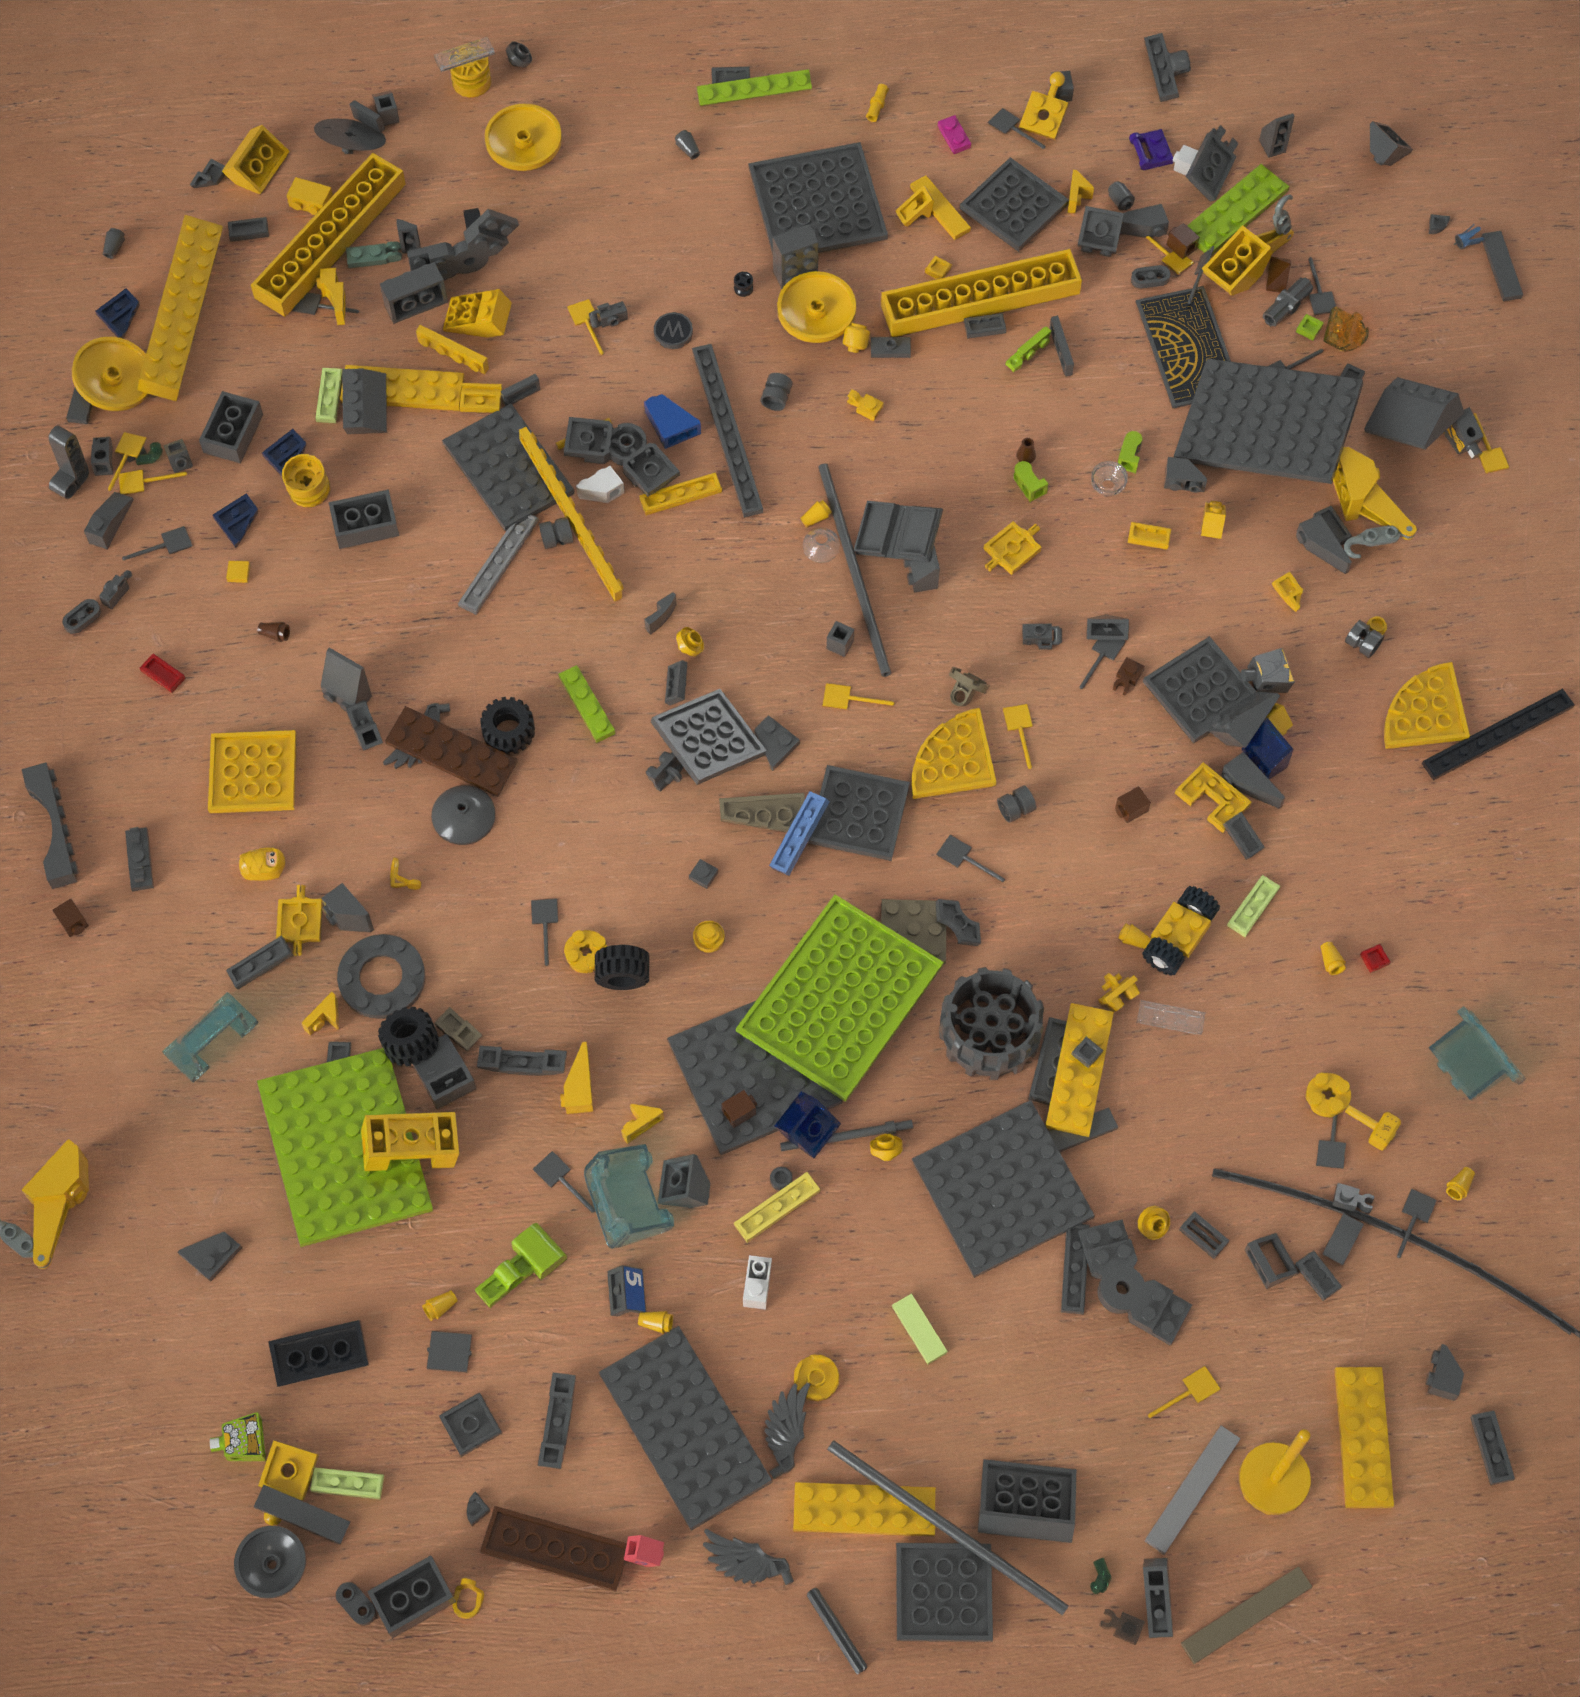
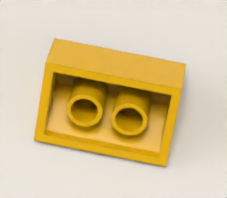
[222,125,290,194]

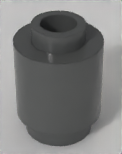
[1108,181,1135,210]

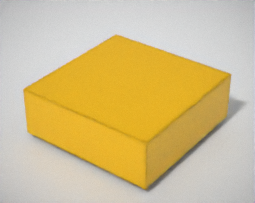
[925,256,952,279]
[226,561,250,583]

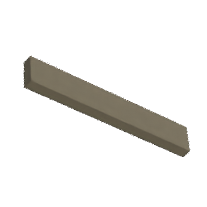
[1181,1566,1312,1664]

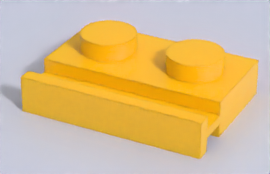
[459,383,502,413]

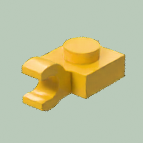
[847,389,884,421]

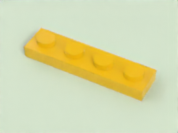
[416,325,489,374]

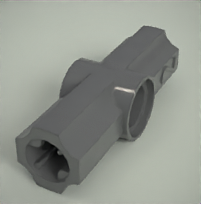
[1263,277,1313,327]

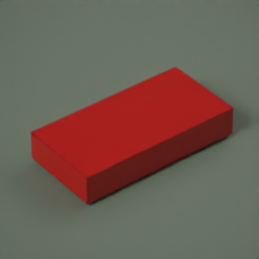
[140,653,186,693]

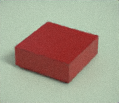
[1360,944,1390,973]

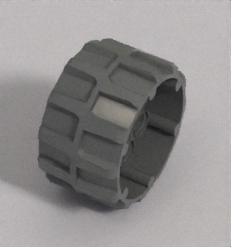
[939,967,1044,1080]

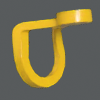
[390,857,421,890]
[452,1578,484,1619]

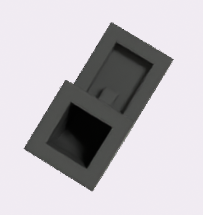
[345,700,383,751]

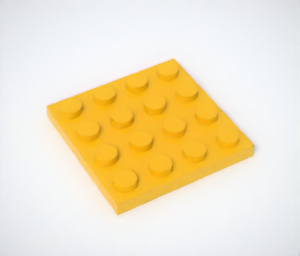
[208,730,297,813]

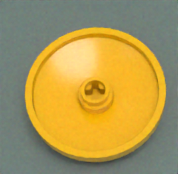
[485,104,562,171]
[777,271,856,343]
[72,337,149,411]

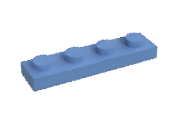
[769,791,830,876]

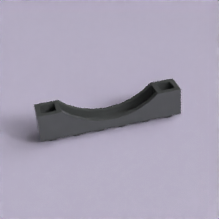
[21,762,79,889]

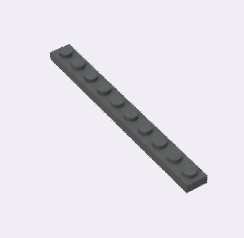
[692,344,763,518]

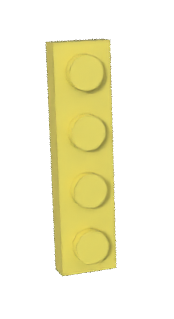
[734,1172,820,1243]

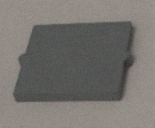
[427,1331,472,1373]

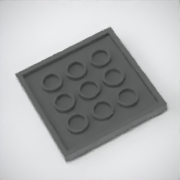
[960,157,1069,252]
[1143,636,1256,743]
[651,689,767,785]
[808,765,910,861]
[896,1543,993,1642]

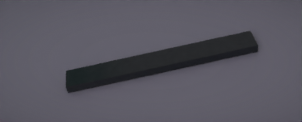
[1422,688,1575,781]

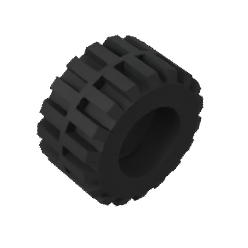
[480,697,535,755]
[594,945,649,990]
[378,1007,439,1066]

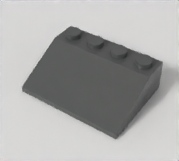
[1364,377,1465,450]
[978,1459,1077,1543]

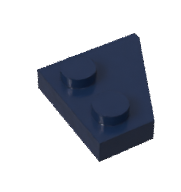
[95,288,140,339]
[262,429,306,476]
[212,493,258,548]

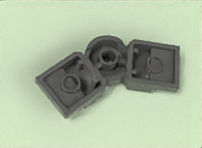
[407,209,519,281]
[564,417,680,497]
[1078,1220,1192,1345]

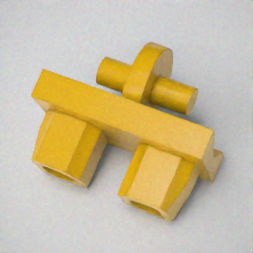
[1098,973,1140,1012]

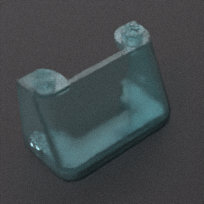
[584,1144,674,1249]

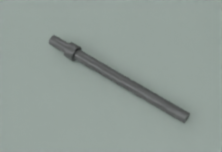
[780,1120,913,1151]

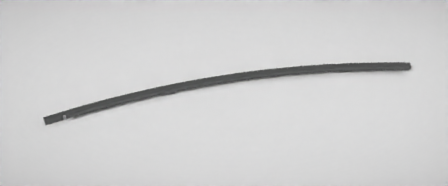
[1212,1169,1580,1338]

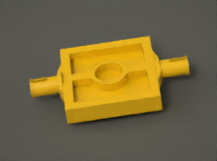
[983,521,1042,575]
[276,885,323,956]

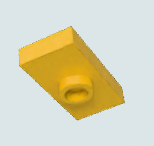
[1127,522,1171,550]

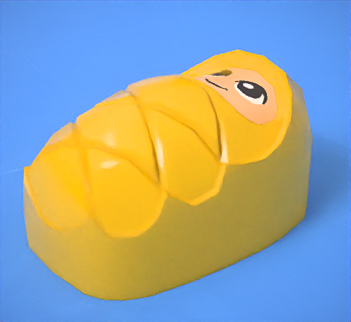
[239,848,286,881]

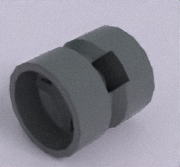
[760,373,793,411]
[539,517,573,549]
[1345,620,1385,658]
[997,785,1037,823]

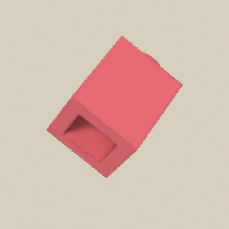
[624,1535,664,1567]

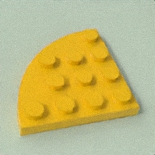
[1384,662,1470,749]
[912,708,997,799]

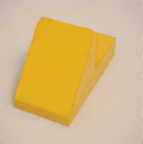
[1068,170,1094,213]
[895,185,934,227]
[302,992,339,1036]
[621,1104,664,1144]

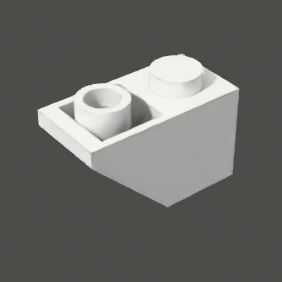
[576,466,624,503]
[743,1255,772,1310]

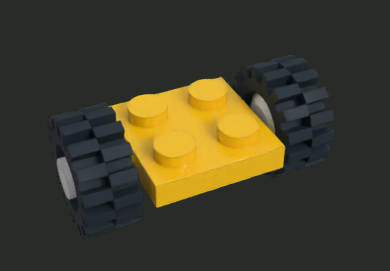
[1142,886,1220,976]

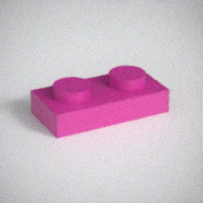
[937,115,971,154]

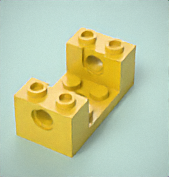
[361,1112,459,1171]

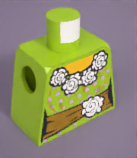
[210,1412,266,1461]

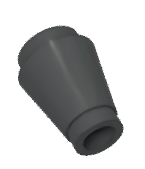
[675,130,700,160]
[103,228,125,259]

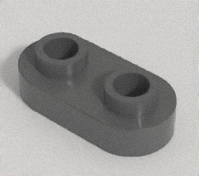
[1131,265,1170,289]
[62,599,101,634]
[336,1582,376,1626]

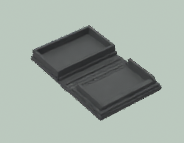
[853,501,943,562]

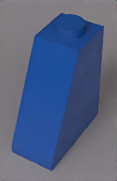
[644,394,701,449]

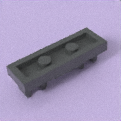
[125,827,154,891]

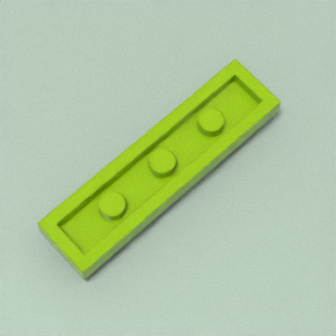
[558,665,615,743]

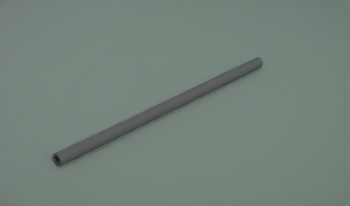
[818,463,891,677]
[827,1440,1069,1616]

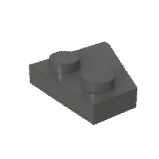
[754,715,800,771]
[178,1232,242,1282]

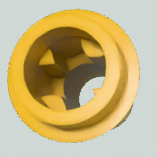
[800,500,831,528]
[1118,923,1151,949]
[1320,942,1346,975]
[1446,1167,1475,1200]
[422,1290,458,1321]
[638,1311,673,1334]

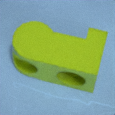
[1117,431,1142,473]
[1014,461,1048,502]

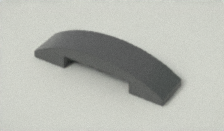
[477,1046,567,1076]
[538,1372,576,1469]

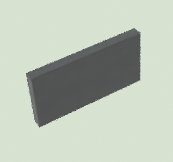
[1028,1017,1067,1105]

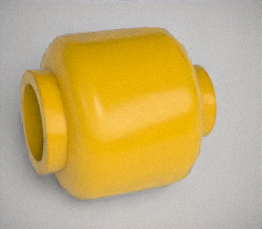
[842,323,870,353]

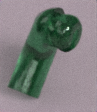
[136,442,163,465]
[1090,1558,1111,1594]

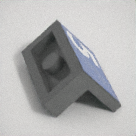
[607,1265,646,1317]

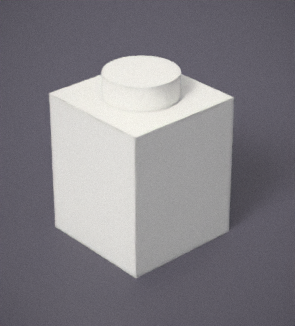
[1173,145,1198,175]

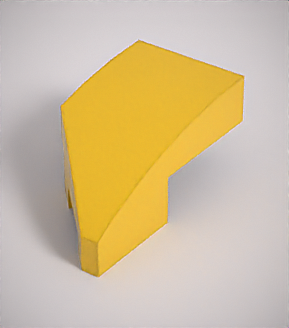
[1271,572,1303,612]

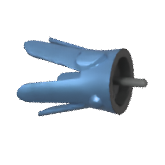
[1454,224,1484,249]

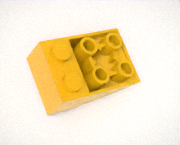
[443,289,512,338]

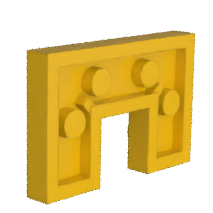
[1175,762,1252,833]

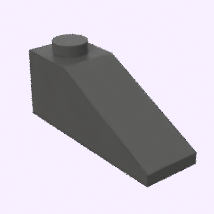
[1259,113,1295,158]
[1120,204,1169,238]
[84,492,133,550]
[1296,514,1352,574]
[1221,752,1285,809]
[1143,1558,1173,1638]

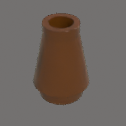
[1016,438,1036,463]
[257,622,290,642]

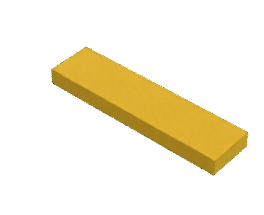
[910,175,971,240]
[639,472,722,516]

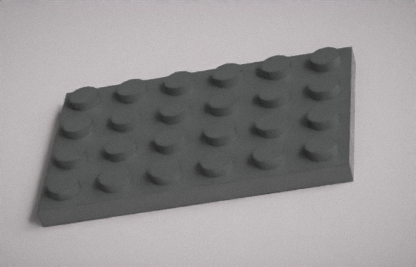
[442,404,574,531]

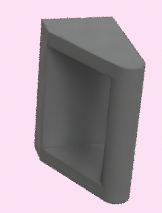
[1245,1233,1299,1289]

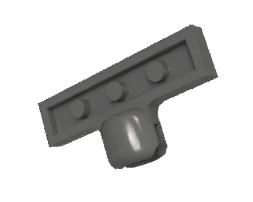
[1144,33,1191,102]

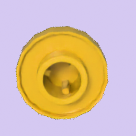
[676,627,704,657]
[693,921,725,953]
[870,1134,903,1161]
[1138,1205,1170,1240]

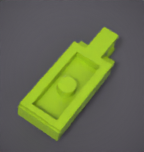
[1005,326,1051,372]

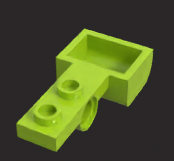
[475,1223,567,1308]

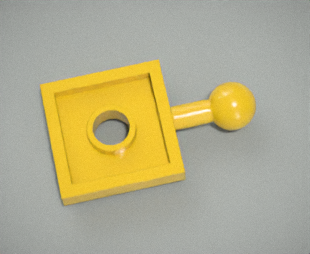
[1019,71,1069,140]
[258,1440,319,1526]

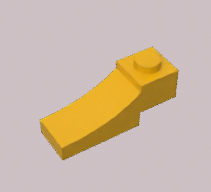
[316,268,346,325]

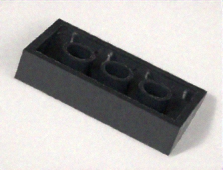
[268,1320,369,1387]

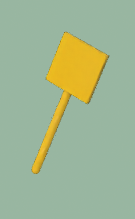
[1146,236,1194,274]
[567,299,604,355]
[1473,413,1509,473]
[108,432,147,491]
[119,470,187,495]
[822,683,895,709]
[1003,704,1033,769]
[1148,1366,1221,1418]

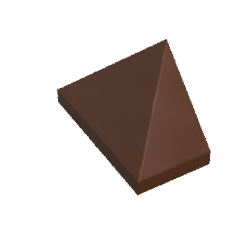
[1266,256,1291,293]

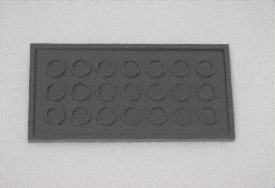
[599,1326,772,1531]

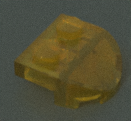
[1323,306,1369,352]

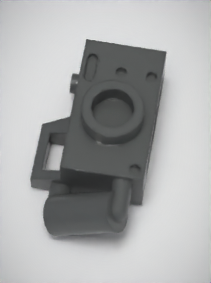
[589,301,628,328]
[99,570,132,609]
[1022,623,1062,650]

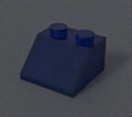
[1242,718,1294,779]
[774,1091,841,1159]

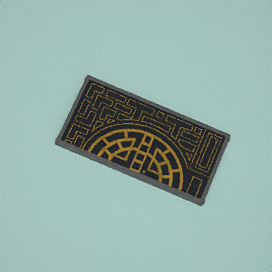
[1135,286,1231,409]

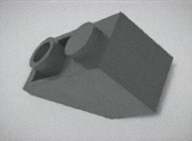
[372,90,400,126]
[1164,457,1207,493]
[1426,1344,1464,1401]

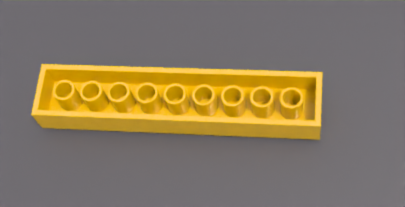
[251,153,406,317]
[137,215,223,401]
[881,249,1082,337]

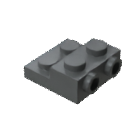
[1078,206,1124,257]

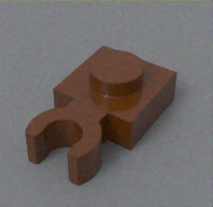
[1113,657,1145,695]

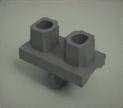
[646,751,683,792]

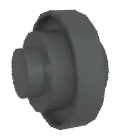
[506,42,532,68]

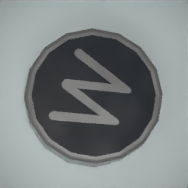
[654,312,693,349]

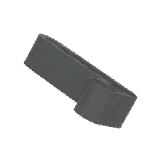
[49,426,89,499]

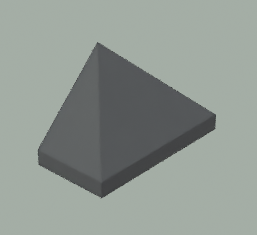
[1086,614,1129,640]

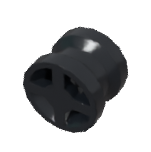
[734,271,753,297]

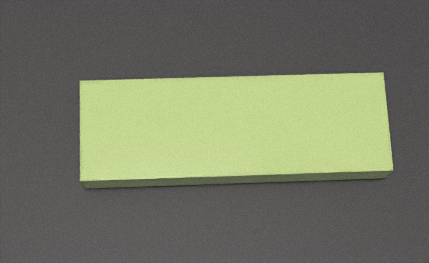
[315,368,342,423]
[1227,875,1281,937]
[892,1294,948,1365]
[310,1468,384,1500]

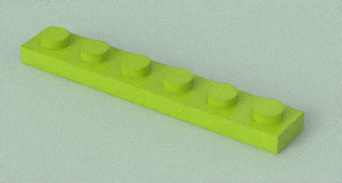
[697,69,812,106]

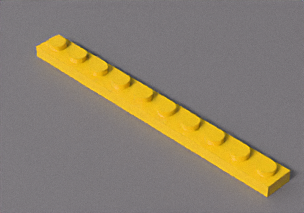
[519,427,624,602]

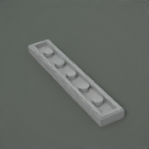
[458,515,539,615]
[1145,1426,1241,1555]

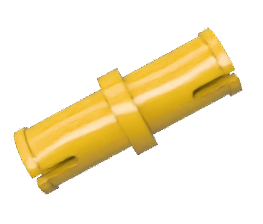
[866,84,889,122]

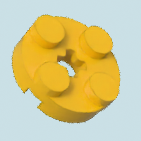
[564,930,607,973]
[1305,1072,1351,1117]

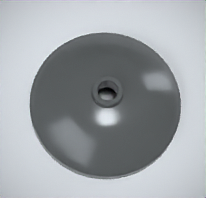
[431,785,496,845]
[234,1526,306,1599]

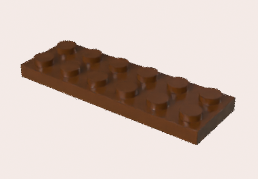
[385,706,518,797]
[480,1506,627,1592]

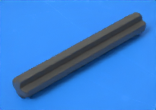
[807,1588,867,1674]

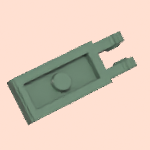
[346,241,402,268]

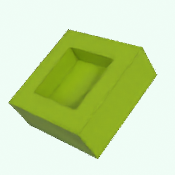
[1296,314,1324,341]

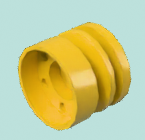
[449,45,491,98]
[282,454,330,507]

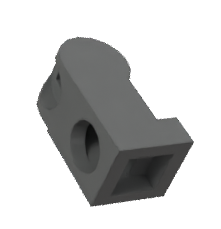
[91,437,113,476]

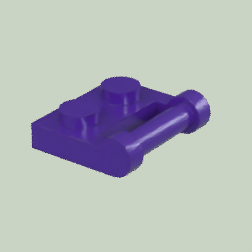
[1129,129,1173,170]

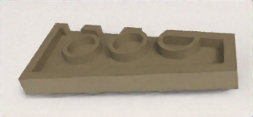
[719,793,805,832]

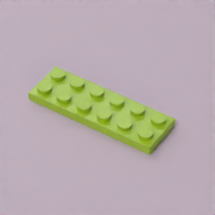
[1187,164,1289,256]

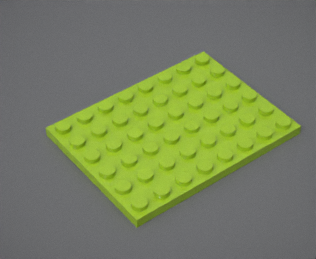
[736,894,944,1102]
[257,1048,433,1247]

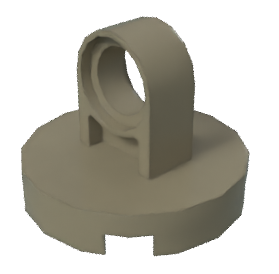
[949,667,990,706]

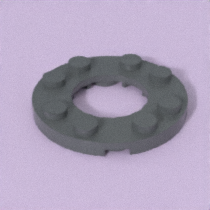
[337,934,425,1019]

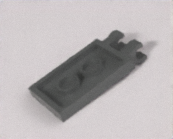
[1186,125,1238,202]

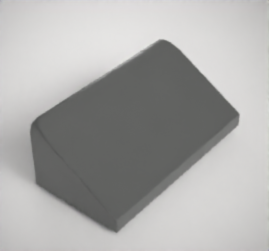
[396,219,421,253]

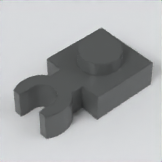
[1332,1183,1374,1213]

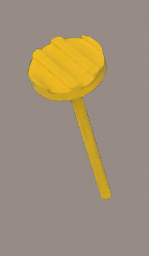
[1239,1429,1311,1515]

